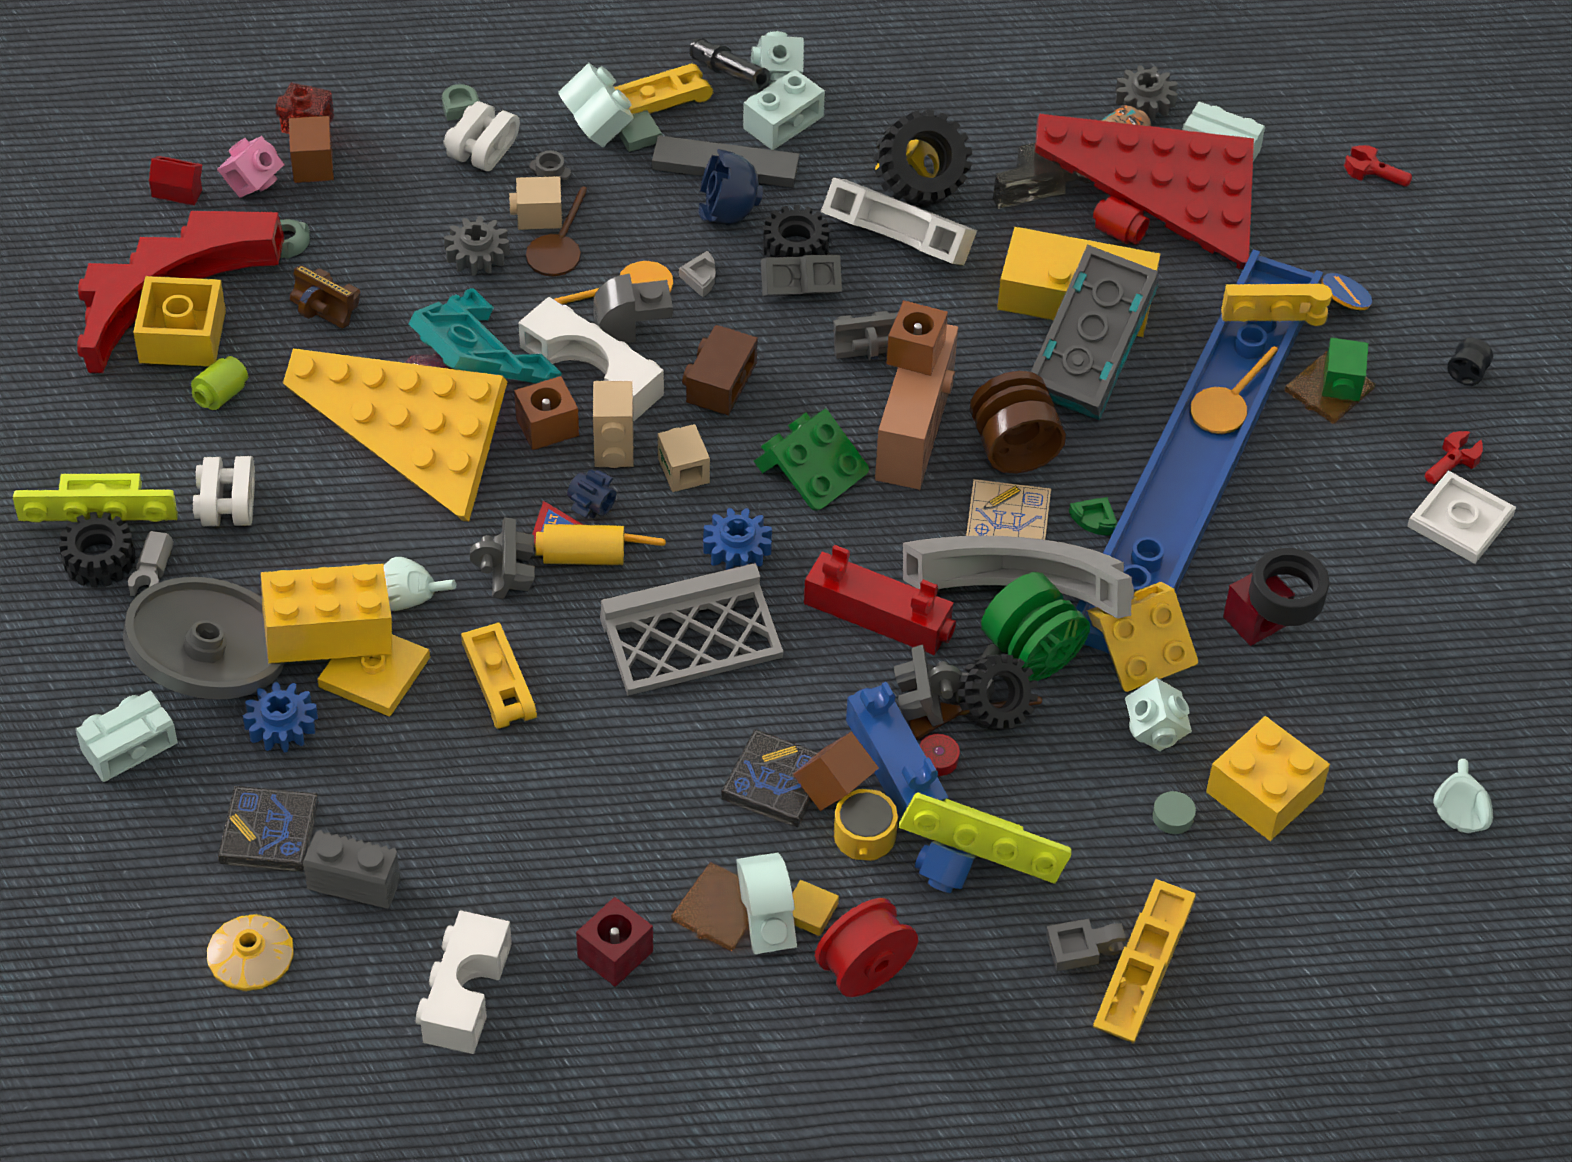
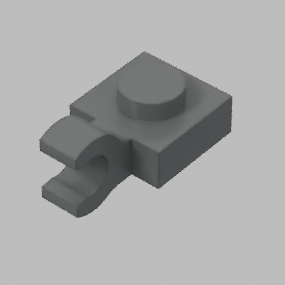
[1046,918,1126,971]

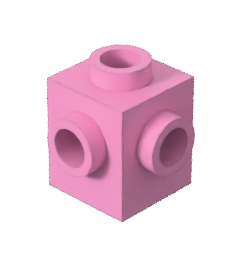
[217,136,285,198]

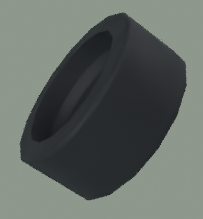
[1249,548,1330,626]

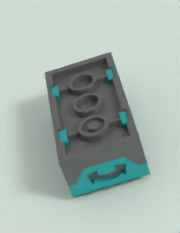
[1031,244,1158,420]

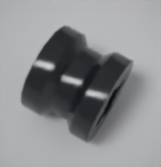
[1447,338,1494,386]

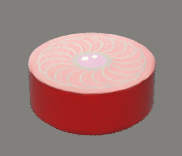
[919,734,960,776]

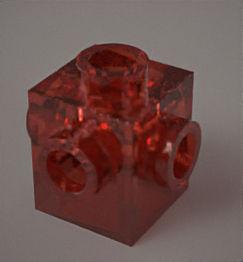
[275,82,334,134]

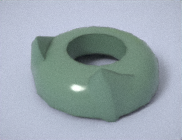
[280,219,310,259]

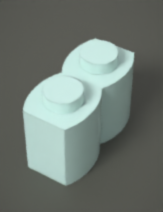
[558,63,634,147]

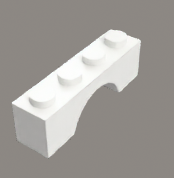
[821,177,977,265]
[519,297,664,421]

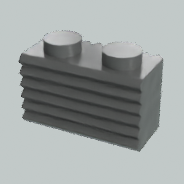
[303,830,401,909]

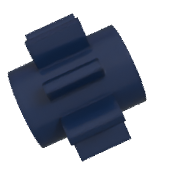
[567,469,617,519]

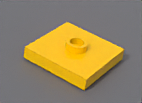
[317,634,430,717]

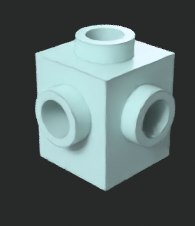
[751,31,804,85]
[1125,678,1192,751]

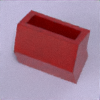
[149,156,203,206]

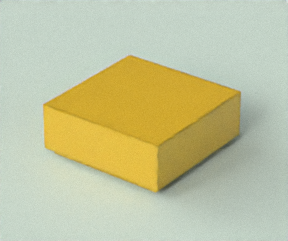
[792,880,839,936]

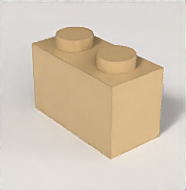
[593,381,633,468]

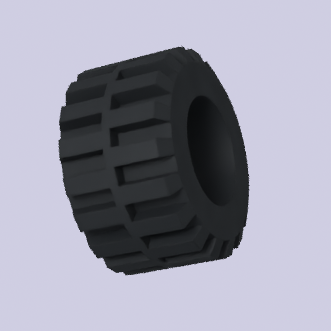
[874,109,972,207]

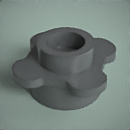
[529,151,571,180]

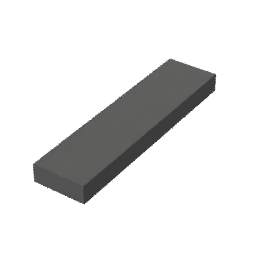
[652,135,800,188]

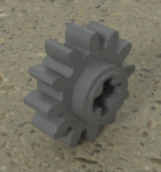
[1115,65,1178,121]
[444,216,510,276]

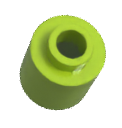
[191,356,248,410]

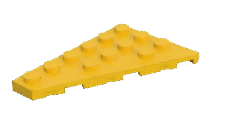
[283,348,507,522]

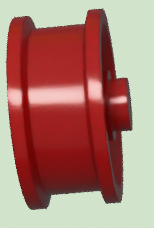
[815,898,918,997]

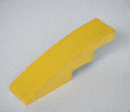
[1093,879,1196,1043]

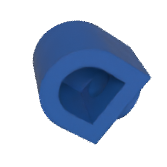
[915,841,975,893]

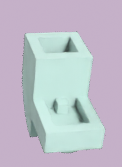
[736,852,797,954]

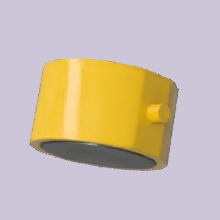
[834,789,898,861]

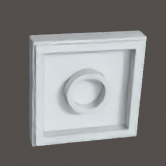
[1407,471,1516,564]

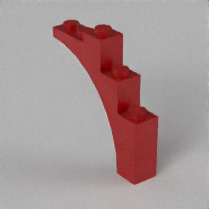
[77,211,284,373]

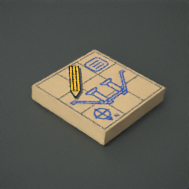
[966,479,1051,540]

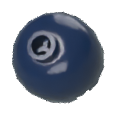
[699,149,763,225]

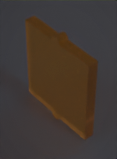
[1285,351,1375,424]
[671,862,749,952]

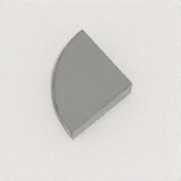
[679,251,716,297]

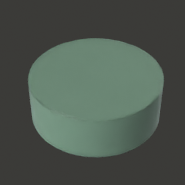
[1152,791,1196,834]

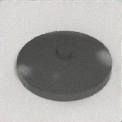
[123,577,285,699]

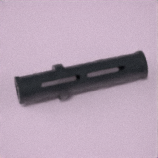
[689,38,771,90]

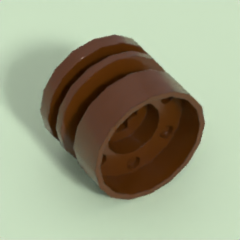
[970,371,1066,474]

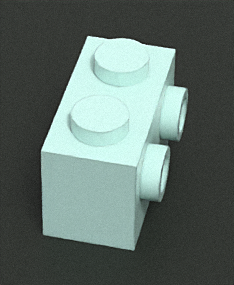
[743,69,825,150]

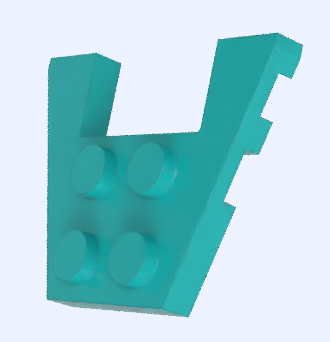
[409,288,562,383]

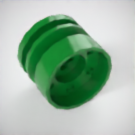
[981,572,1090,681]

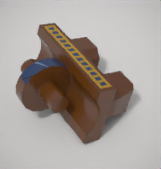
[290,265,360,329]

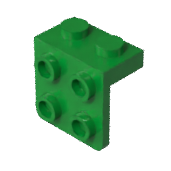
[754,408,869,511]

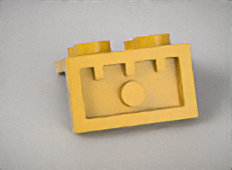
[1087,582,1198,692]

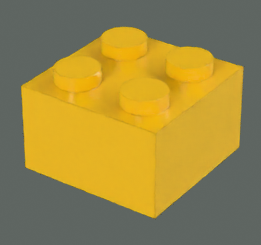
[133,276,226,366]
[1206,716,1330,841]

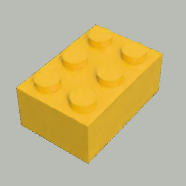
[261,564,392,664]

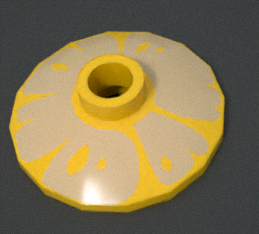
[207,914,294,991]

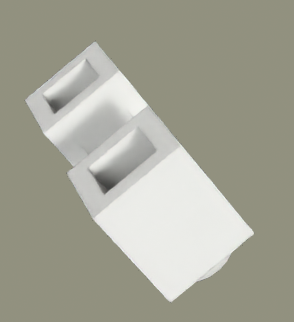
[416,911,512,1054]

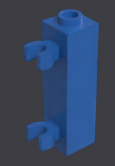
[846,682,949,834]

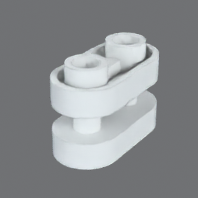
[444,101,520,172]
[193,456,255,526]

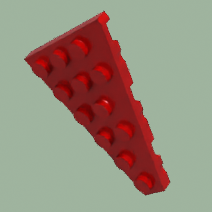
[1035,114,1254,269]

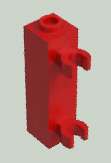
[804,545,956,656]

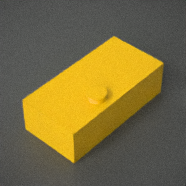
[997,227,1160,337]

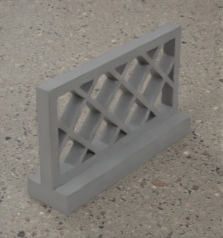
[600,563,783,696]

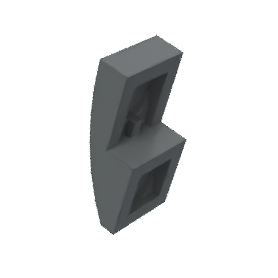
[760,255,842,296]

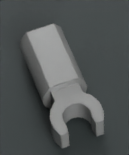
[128,531,174,596]

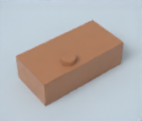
[875,324,958,490]

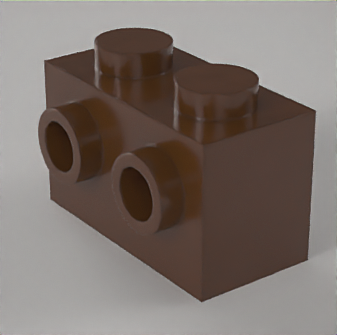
[682,324,758,416]

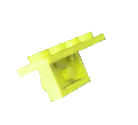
[13,474,178,522]
[899,793,1071,884]

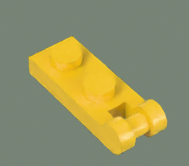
[614,64,713,115]
[1221,284,1332,326]
[461,622,537,730]

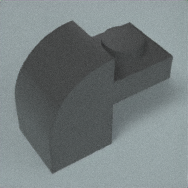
[593,274,673,343]

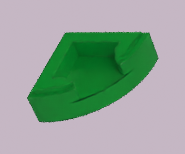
[1069,497,1118,536]

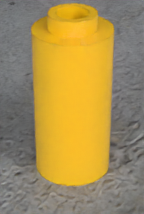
[536,524,624,565]

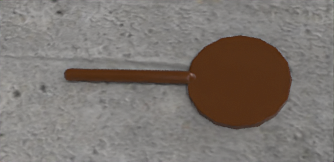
[526,186,587,276]

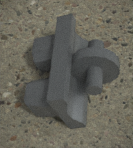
[833,311,898,360]
[470,517,535,599]
[894,645,963,727]

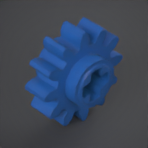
[703,508,772,570]
[243,682,318,752]

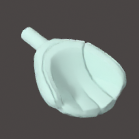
[384,557,456,611]
[1433,759,1493,833]

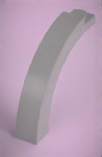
[903,536,1134,618]

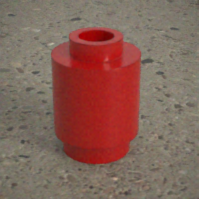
[1093,196,1150,244]

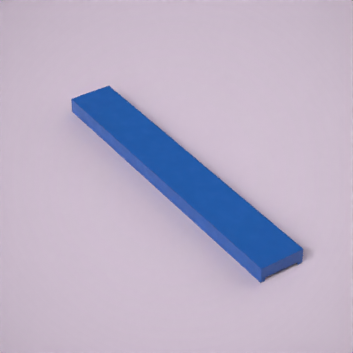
[1076,249,1323,654]

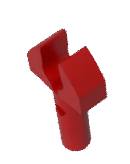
[1344,145,1412,187]
[1424,431,1483,484]

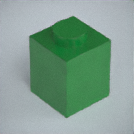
[1322,338,1368,401]

